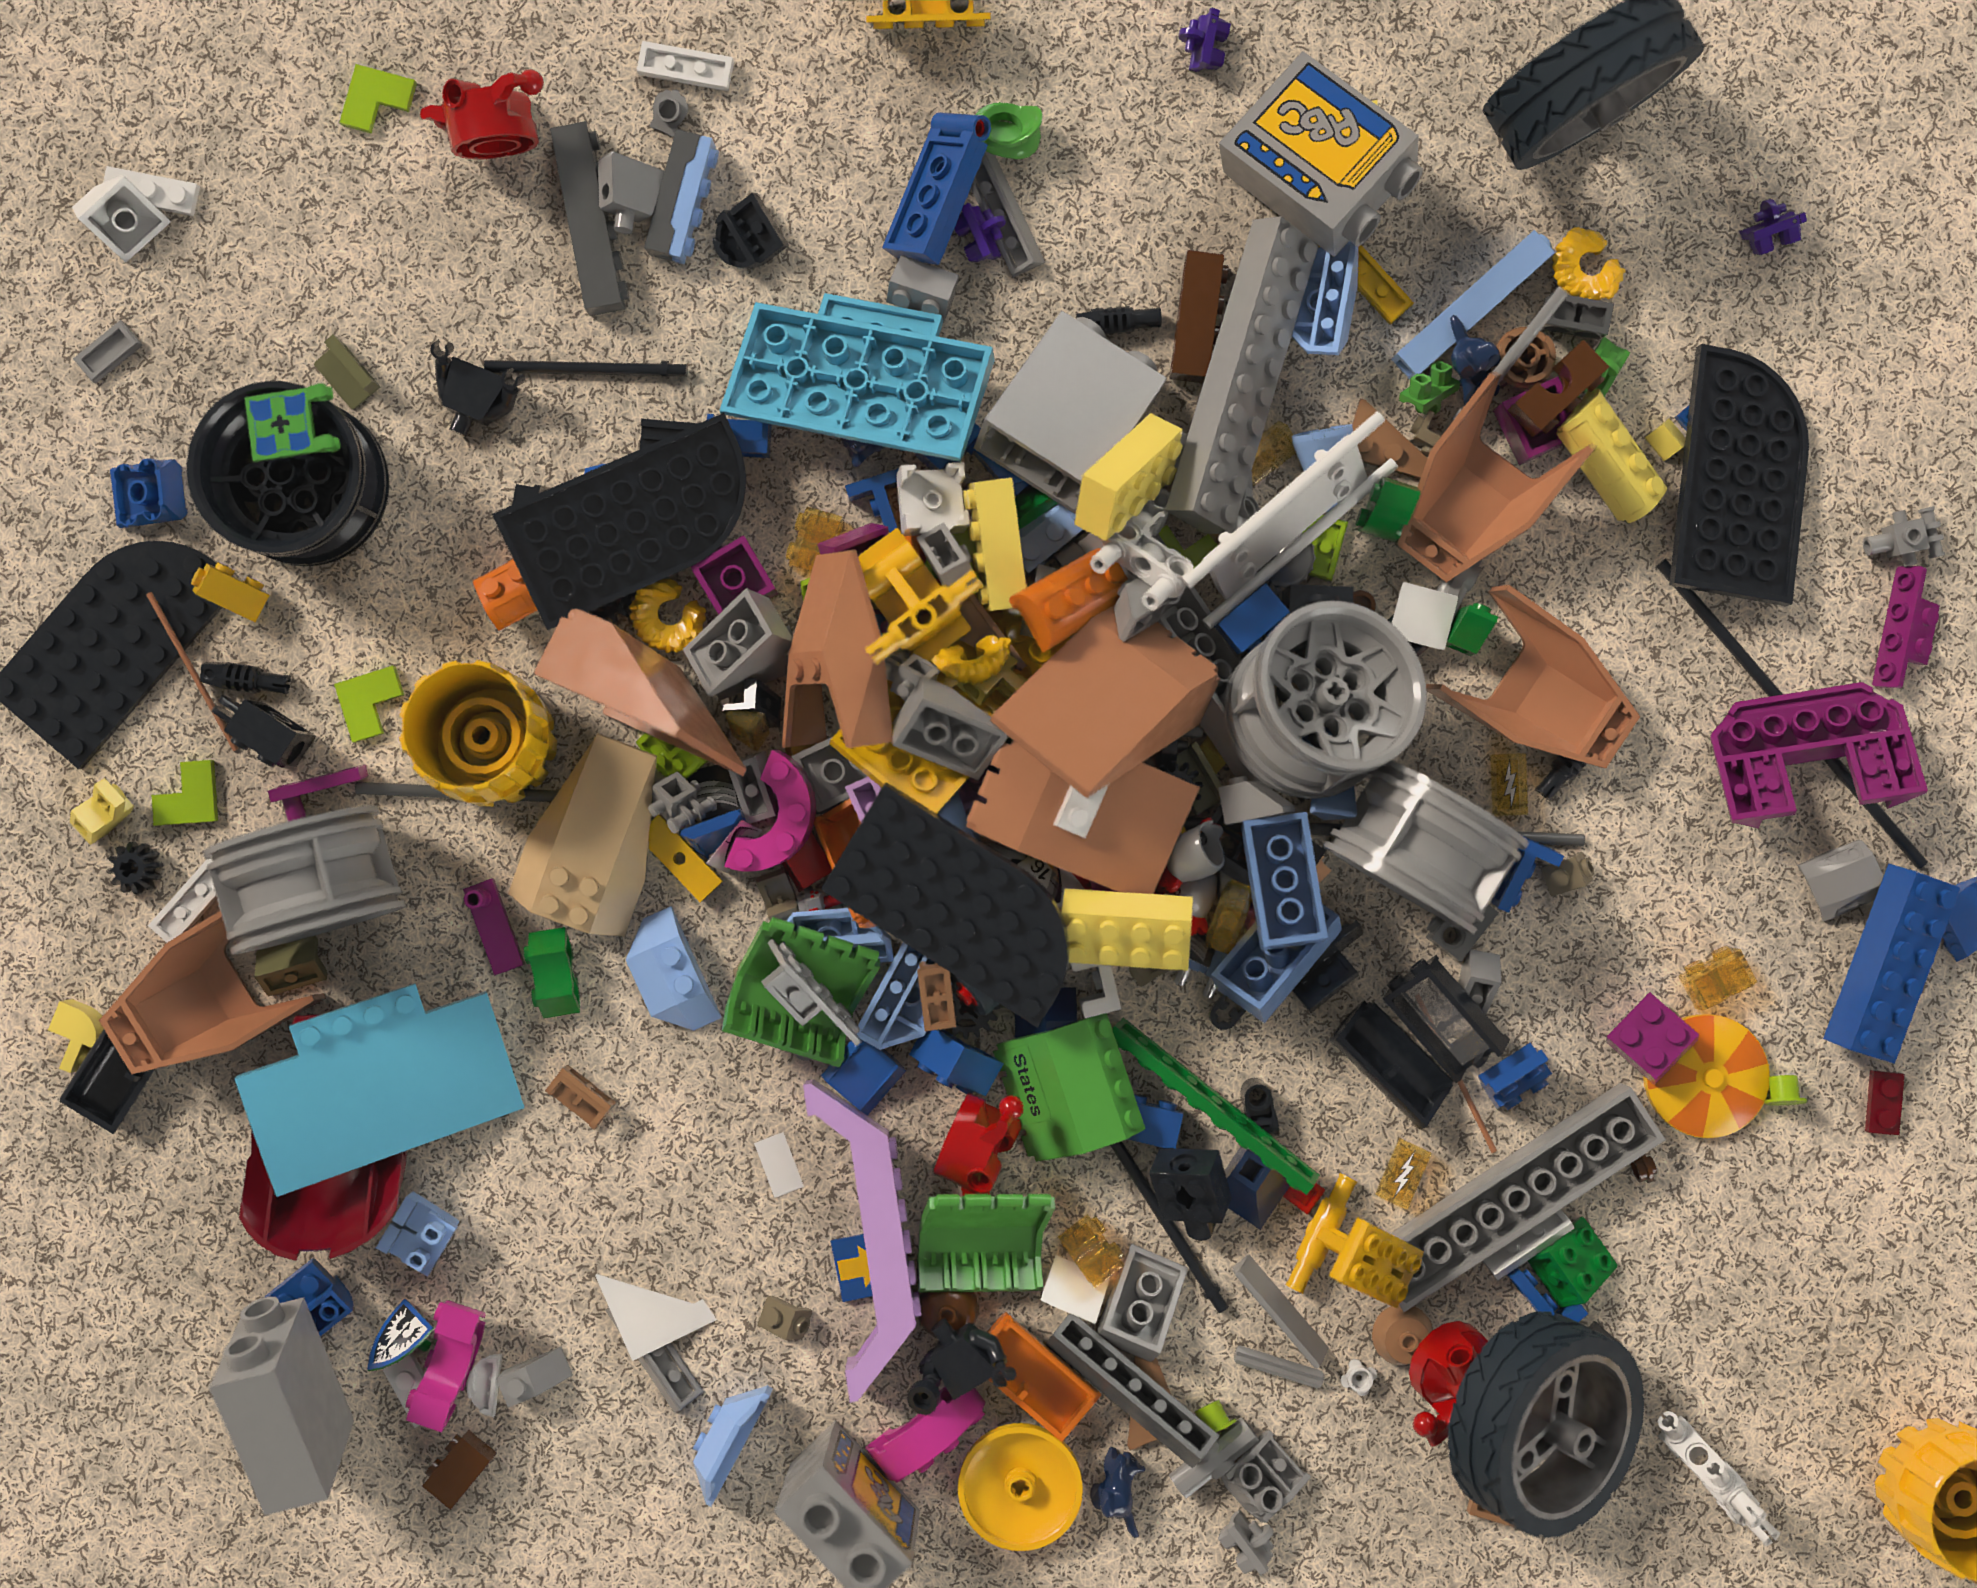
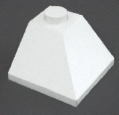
[72,175,171,263]

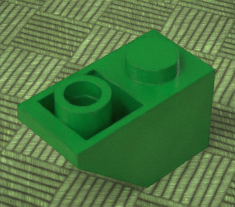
[1446,603,1498,656]

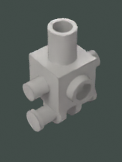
[1863,506,1945,567]
[885,648,940,701]
[648,768,717,833]

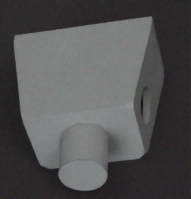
[598,151,665,234]

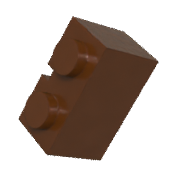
[422,1430,497,1510]

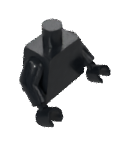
[430,339,525,437]

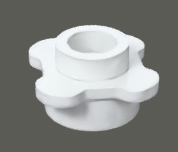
[1340,1359,1377,1396]

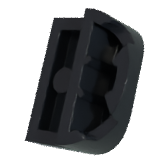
[712,192,789,268]

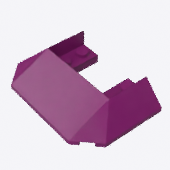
[1710,682,1928,829]

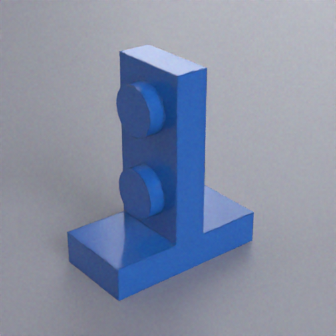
[845,468,899,533]
[1491,836,1564,913]
[1507,1268,1588,1322]

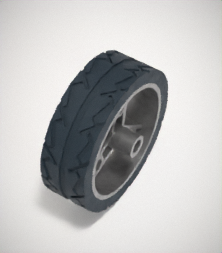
[1482,0,1705,170]
[1448,1311,1645,1538]

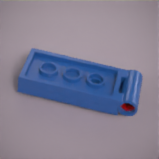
[882,112,991,265]

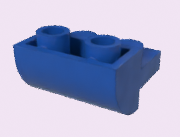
[1478,1042,1552,1111]
[265,1257,354,1336]

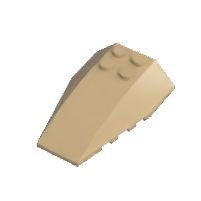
[508,733,657,937]

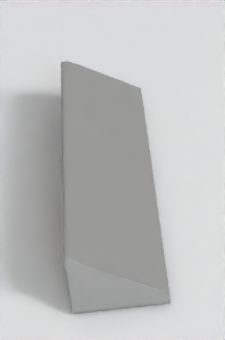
[971,152,1045,278]
[1232,1254,1328,1369]
[605,1307,704,1412]

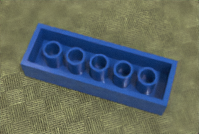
[1823,863,1961,1064]

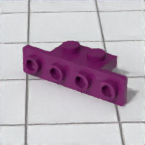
[1872,566,1940,688]

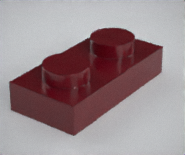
[1865,1070,1905,1136]

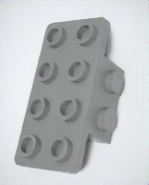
[761,938,862,1046]

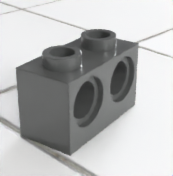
[1541,292,1614,340]
[1426,905,1499,962]

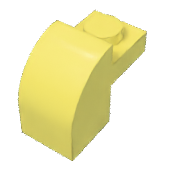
[957,655,1027,706]
[70,778,134,845]
[48,999,104,1073]

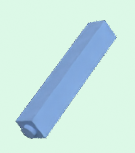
[1391,230,1555,380]

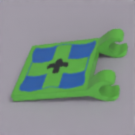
[245,383,340,462]

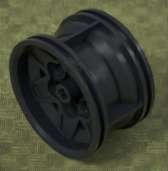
[187,381,390,567]

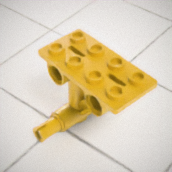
[866,0,991,29]
[858,528,984,665]
[1285,1173,1424,1308]

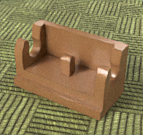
[917,961,956,1031]
[545,1065,616,1130]

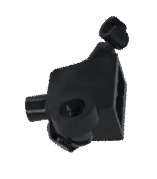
[907,1318,1016,1415]

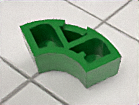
[1355,476,1421,542]
[524,927,580,1019]

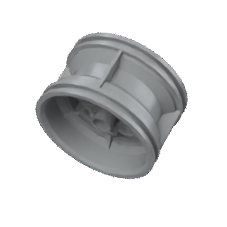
[1224,601,1427,799]
[1323,760,1529,935]
[203,805,407,955]

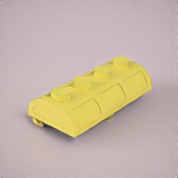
[1556,388,1667,524]

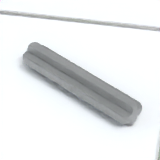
[1234,1345,1324,1389]

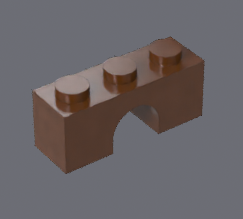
[1507,339,1609,437]

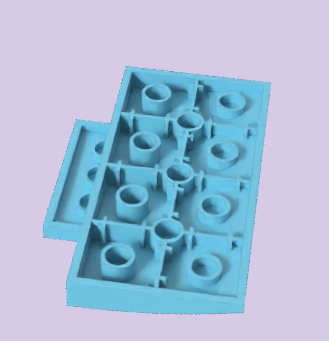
[719,293,995,462]
[235,983,524,1197]

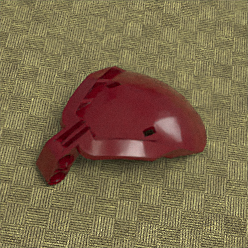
[239,1015,407,1261]

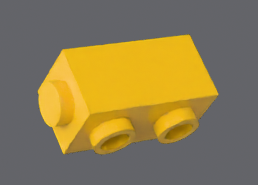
[191,562,270,622]

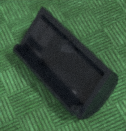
[1330,1000,1453,1130]
[59,1029,155,1134]

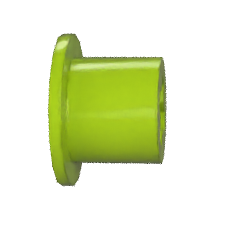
[1765,1075,1807,1106]
[1194,1399,1237,1432]

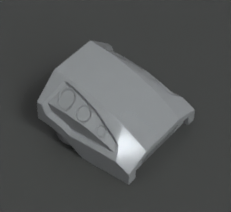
[1797,840,1884,921]
[1221,1430,1311,1523]

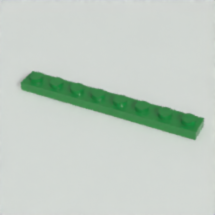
[1112,1017,1320,1195]

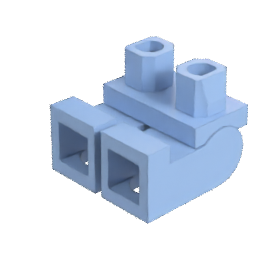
[376,1191,459,1276]

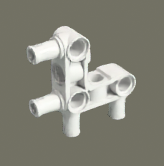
[1090,489,1194,611]
[1658,1411,1780,1546]

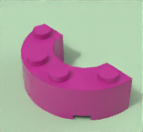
[724,750,817,872]
[405,1300,486,1432]
[865,1387,986,1483]

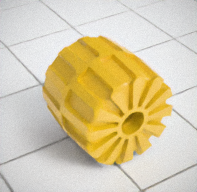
[399,660,558,807]
[1875,1418,1977,1584]

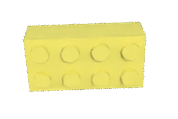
[1074,413,1183,541]
[963,477,1026,611]
[1061,888,1193,971]

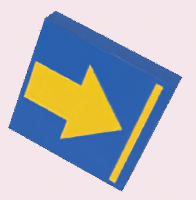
[831,1233,873,1302]

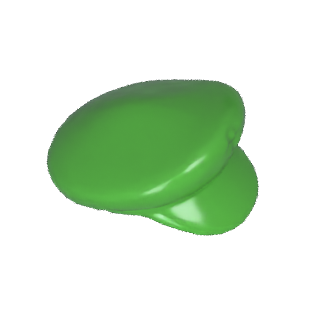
[976,102,1043,159]

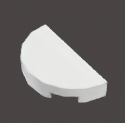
[466,1354,502,1417]

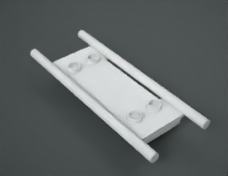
[1182,412,1398,630]

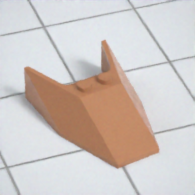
[1397,371,1597,583]
[782,550,893,748]
[1426,585,1640,769]
[99,911,326,1074]

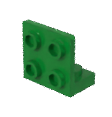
[1527,1216,1618,1308]

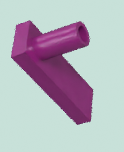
[267,764,368,822]
[463,878,525,976]

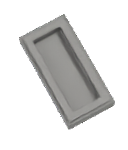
[73,320,143,384]

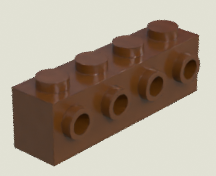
[1169,250,1229,384]

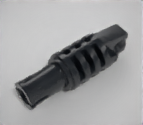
[1076,306,1162,335]
[200,662,291,695]
[1535,755,1587,801]

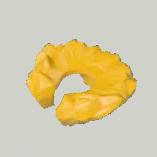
[1552,227,1626,300]
[629,579,706,653]
[932,635,1013,684]

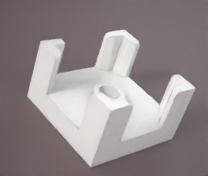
[896,462,970,536]
[1070,963,1121,1018]

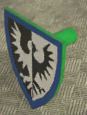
[367,1299,434,1372]

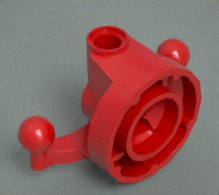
[420,69,544,160]
[933,1093,1024,1197]
[1409,1321,1488,1447]

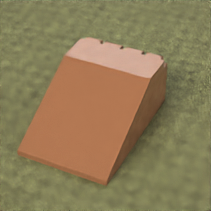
[990,605,1221,798]
[534,609,746,776]
[966,736,1201,894]

